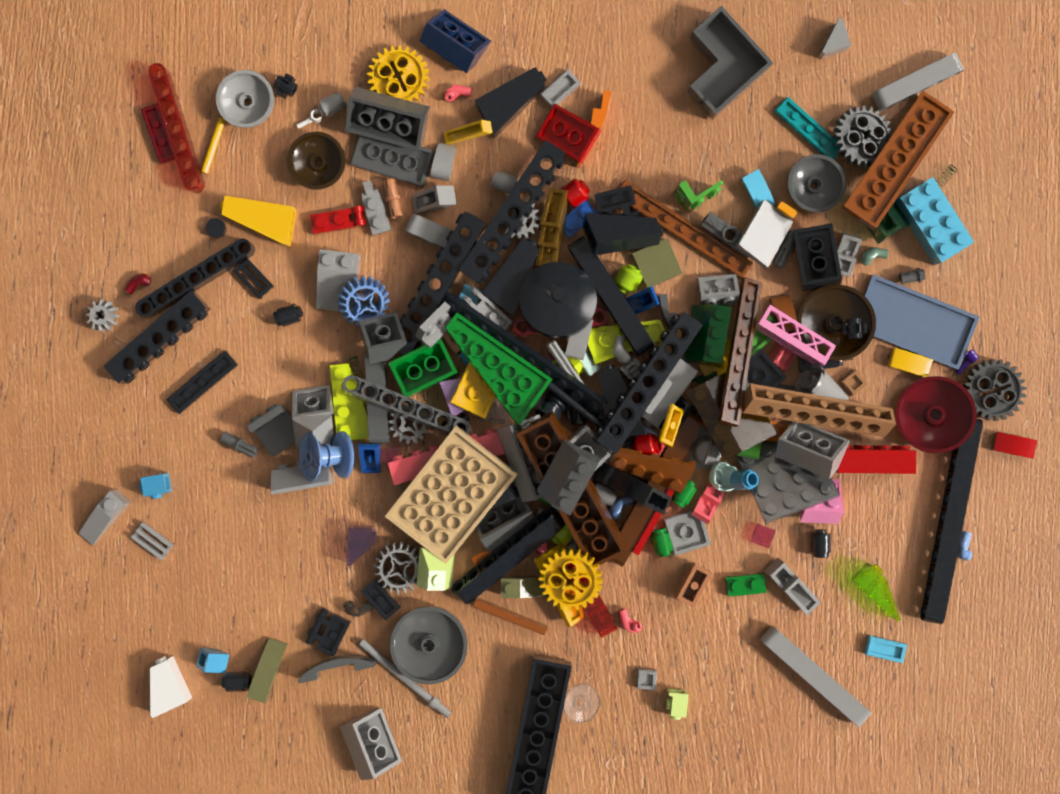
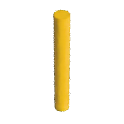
[201,117,226,174]

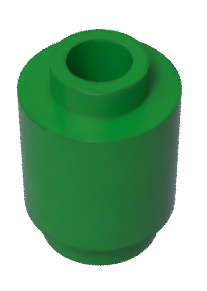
[671,480,697,508]
[650,528,673,557]

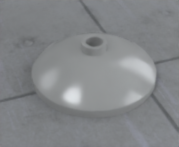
[216,70,274,128]

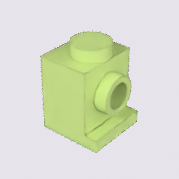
[666,688,689,720]

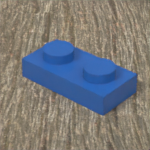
[563,200,598,239]

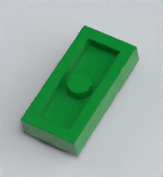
[725,573,766,597]

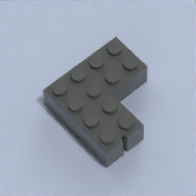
[687,6,773,120]

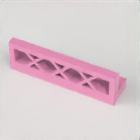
[755,305,836,367]

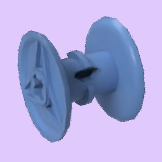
[299,431,354,481]

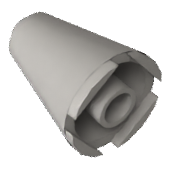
[795,364,849,401]

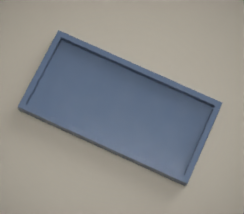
[863,274,980,370]

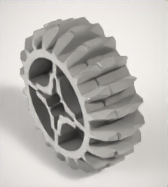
[373,542,419,594]

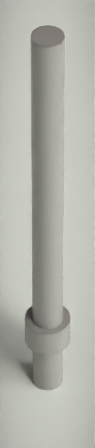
[359,639,452,718]

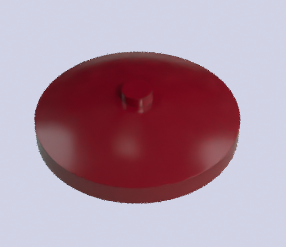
[895,376,977,454]

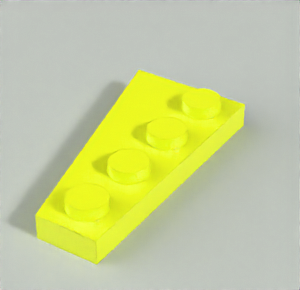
[588,320,664,365]
[330,363,369,440]

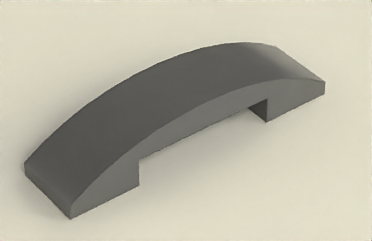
[298,654,377,683]

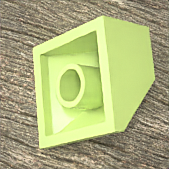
[416,548,455,590]

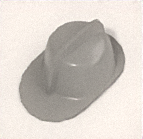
[690,426,721,470]

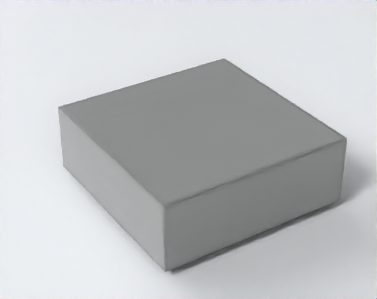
[636,668,657,690]

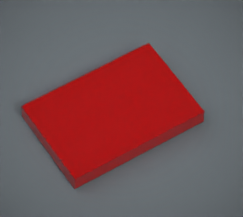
[535,103,602,164]

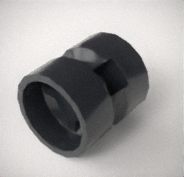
[535,391,569,420]

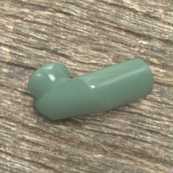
[861,247,889,266]

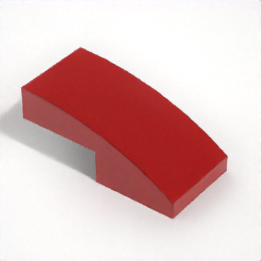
[993,432,1038,459]

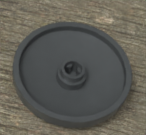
[390,606,468,684]

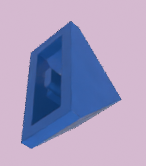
[625,286,660,314]
[358,443,382,473]

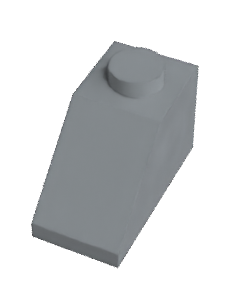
[412,186,457,214]

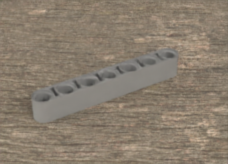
[760,625,872,728]

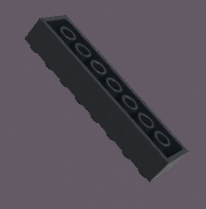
[505,654,572,794]

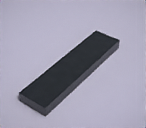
[166,350,238,414]

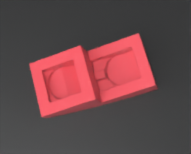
[691,481,725,524]

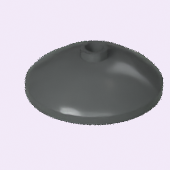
[787,154,846,213]

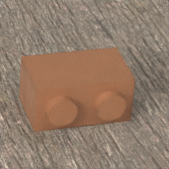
[674,561,712,607]

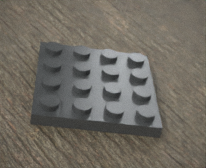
[735,441,839,524]

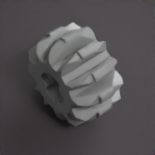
[84,299,120,332]

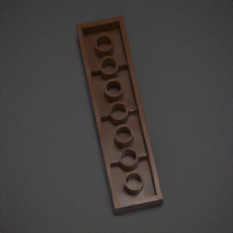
[516,411,627,565]

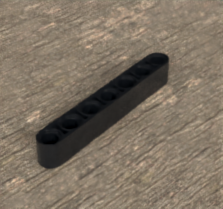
[567,235,654,356]
[135,239,255,318]
[451,507,565,604]

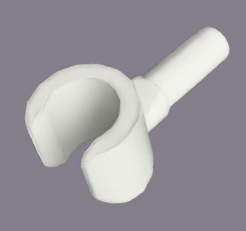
[296,109,322,129]

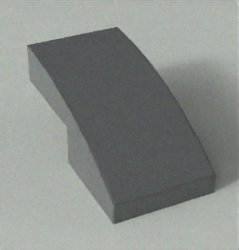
[658,294,678,333]

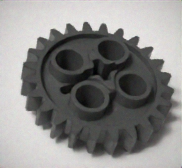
[832,105,893,169]
[962,359,1027,421]

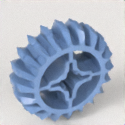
[337,275,390,326]

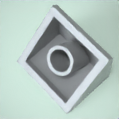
[292,385,334,417]
[292,414,334,449]

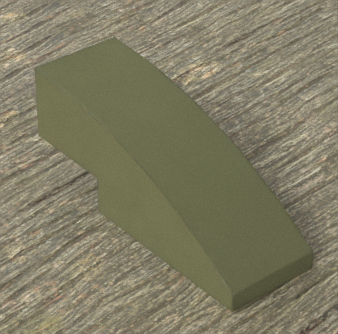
[246,638,288,703]

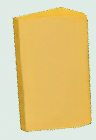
[659,404,684,447]

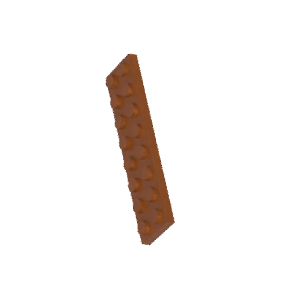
[841,91,954,231]

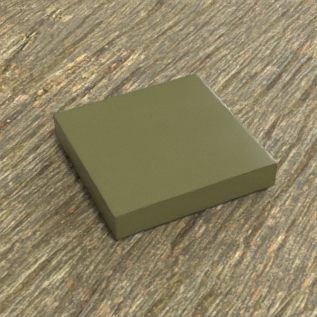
[632,238,682,288]

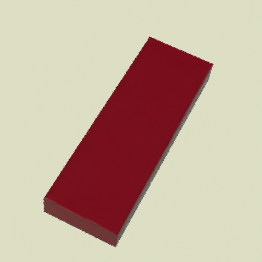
[140,103,179,164]

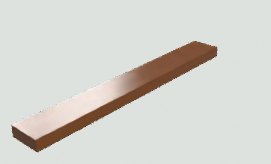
[620,180,753,279]

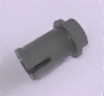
[899,268,925,285]

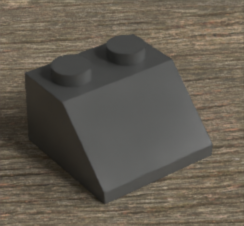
[359,312,407,364]

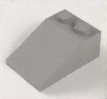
[316,249,361,311]

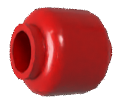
[562,178,590,207]
[632,433,662,455]

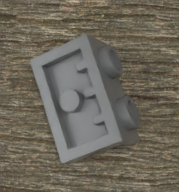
[697,274,740,306]
[415,302,452,348]

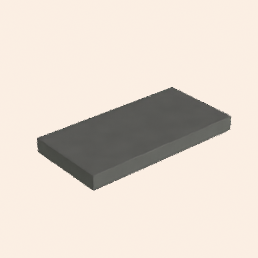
[350,135,435,188]

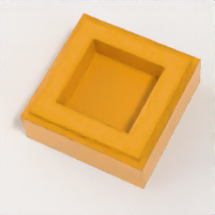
[776,202,797,220]

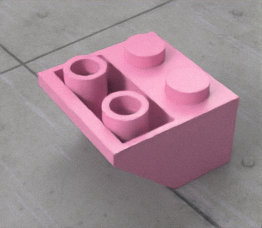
[799,479,844,524]

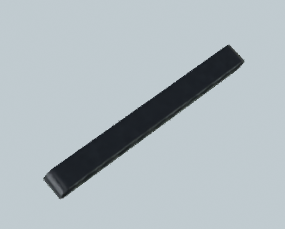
[920,419,983,625]

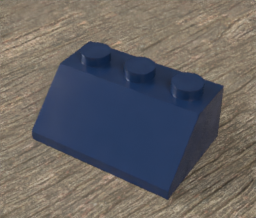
[419,9,491,73]

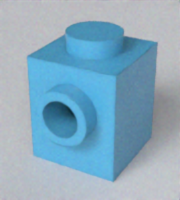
[139,473,172,499]

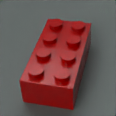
[835,445,916,474]

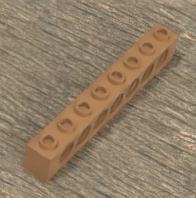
[742,383,896,437]

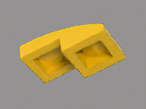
[888,348,933,378]

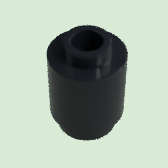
[273,303,304,327]
[811,529,831,558]
[222,672,252,692]

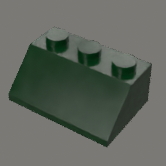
[683,304,732,368]

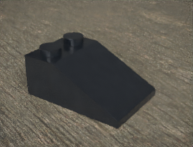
[793,223,842,291]

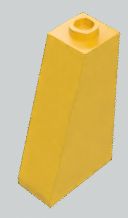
[220,196,297,247]

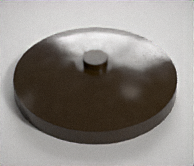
[797,284,876,362]

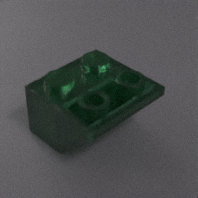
[865,201,911,245]

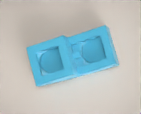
[741,169,775,210]

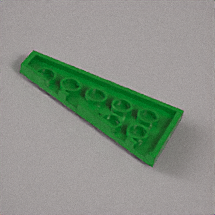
[445,313,552,427]

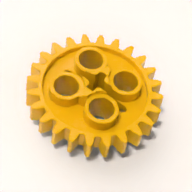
[367,45,430,102]
[539,547,603,611]

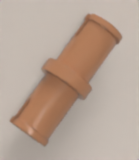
[383,179,403,219]

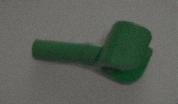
[691,371,718,385]

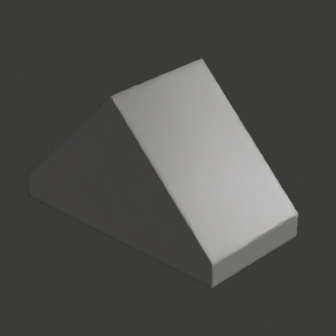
[818,18,851,59]

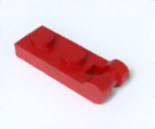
[310,206,366,235]

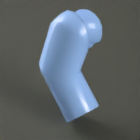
[958,531,972,561]

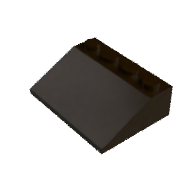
[687,372,777,461]

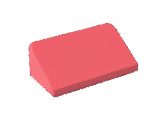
[768,332,797,372]

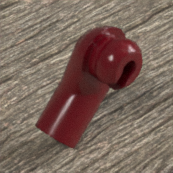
[124,273,152,295]

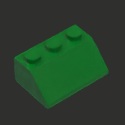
[388,338,459,398]

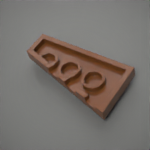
[609,448,696,493]

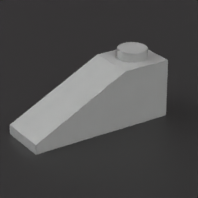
[79,490,131,545]

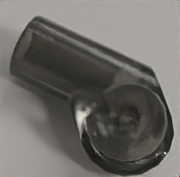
[343,601,373,617]

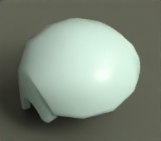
[709,462,738,492]

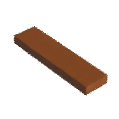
[473,597,547,635]

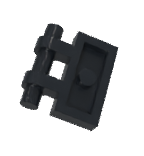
[594,185,639,217]
[305,607,351,657]

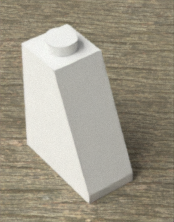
[150,656,192,718]

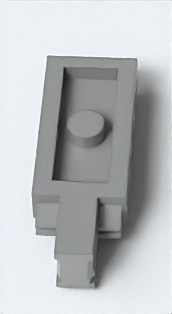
[361,180,392,236]

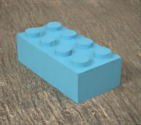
[894,177,974,265]

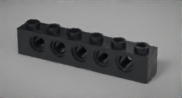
[104,290,211,384]

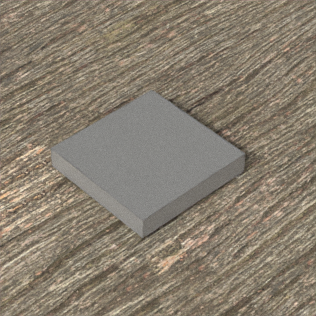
[663,510,711,556]

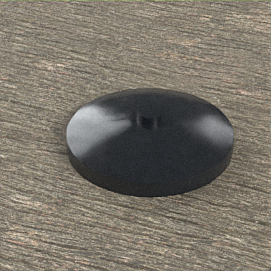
[519,262,597,338]

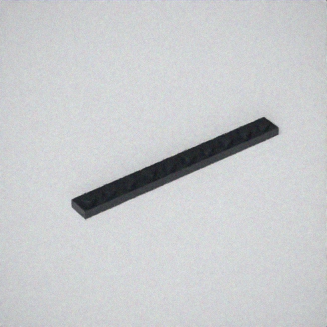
[440,292,608,417]

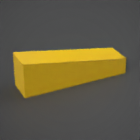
[444,120,492,144]

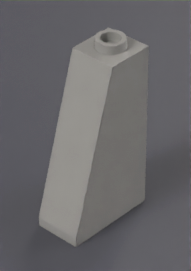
[641,349,698,428]

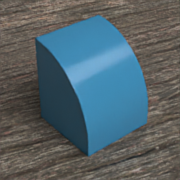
[196,648,230,673]

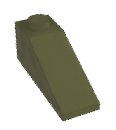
[501,576,549,598]

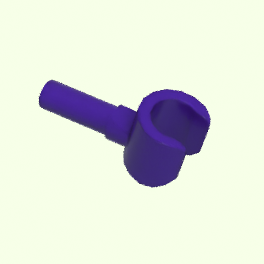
[956,350,978,375]

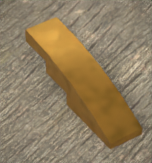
[536,188,568,267]

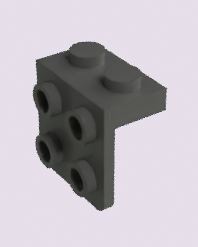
[247,404,295,456]

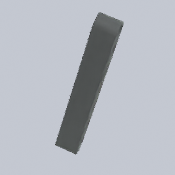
[341,375,470,435]

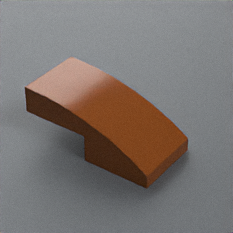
[770,295,797,333]

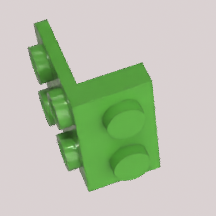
[674,180,724,211]

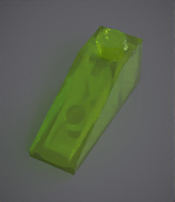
[852,563,901,622]

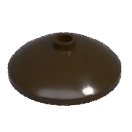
[287,131,346,190]

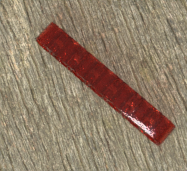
[148,63,205,193]

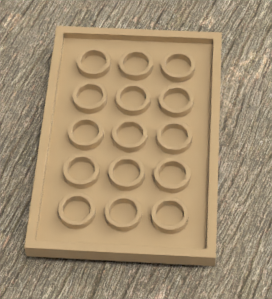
[385,426,518,564]

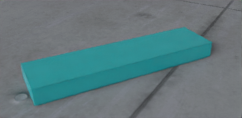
[774,96,839,159]

